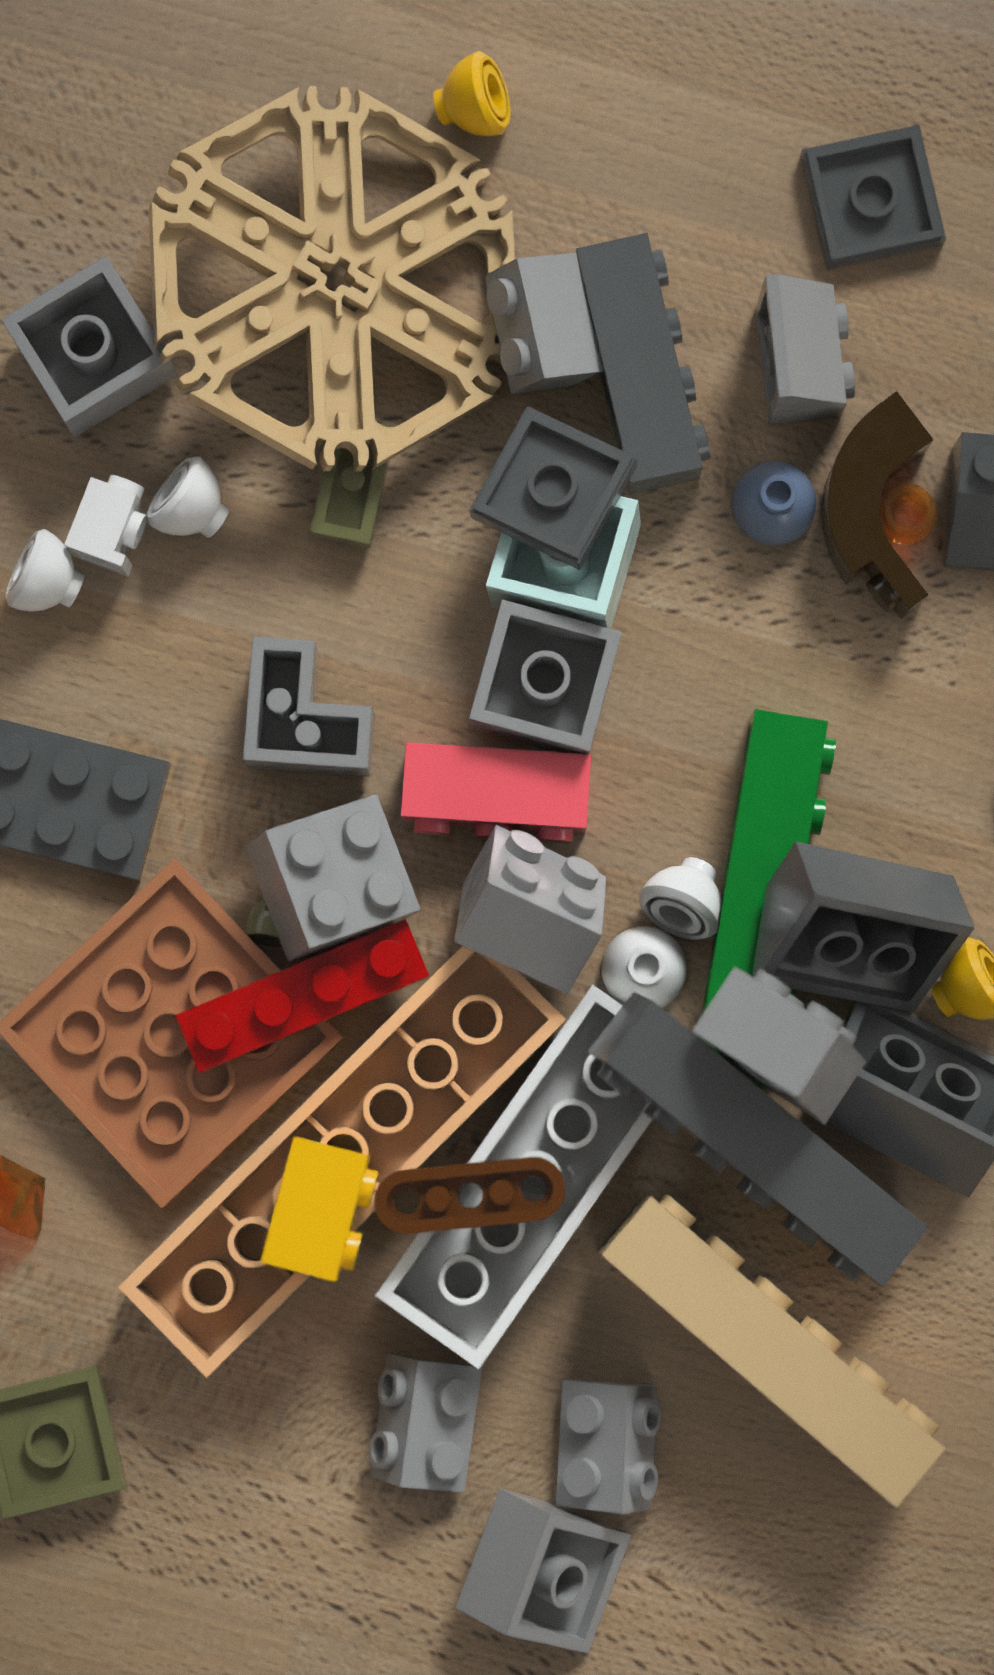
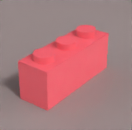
[401,742,591,843]

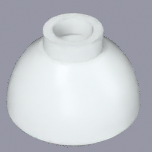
[147,456,229,538]
[5,529,85,612]
[639,857,722,940]
[601,926,687,1008]

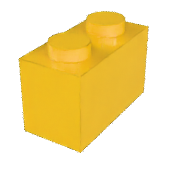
[261,1137,379,1282]

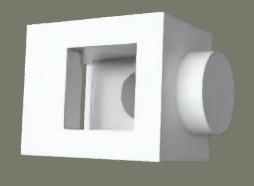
[64,475,147,577]

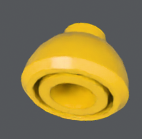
[433,51,510,136]
[931,937,994,1020]

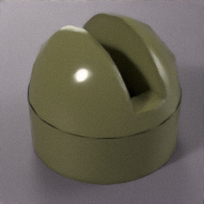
[245,899,282,947]

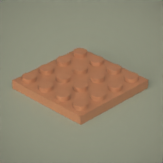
[0,858,344,1209]

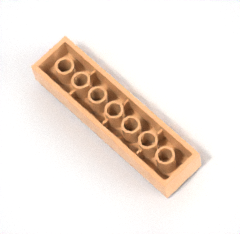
[118,946,566,1378]

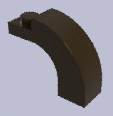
[822,391,934,619]

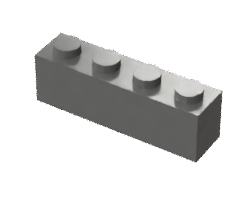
[576,233,710,495]

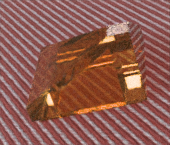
[0,1155,45,1240]

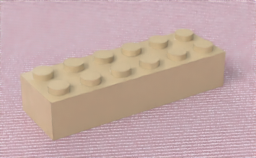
[598,1194,946,1508]

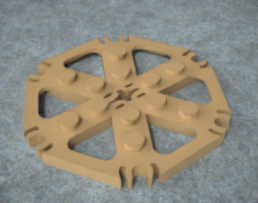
[148,86,515,472]

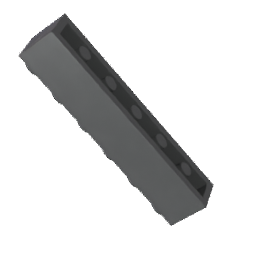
[587,992,928,1287]

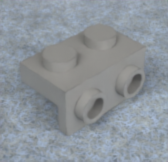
[369,1354,482,1492]
[556,1379,661,1514]

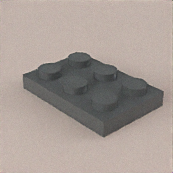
[0,719,171,882]

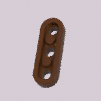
[374,1157,565,1234]

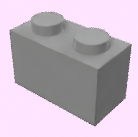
[485,253,603,394]

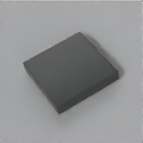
[800,125,946,270]
[469,406,638,570]

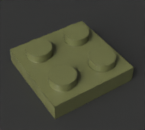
[0,1364,128,1519]

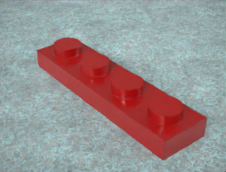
[175,919,430,1073]

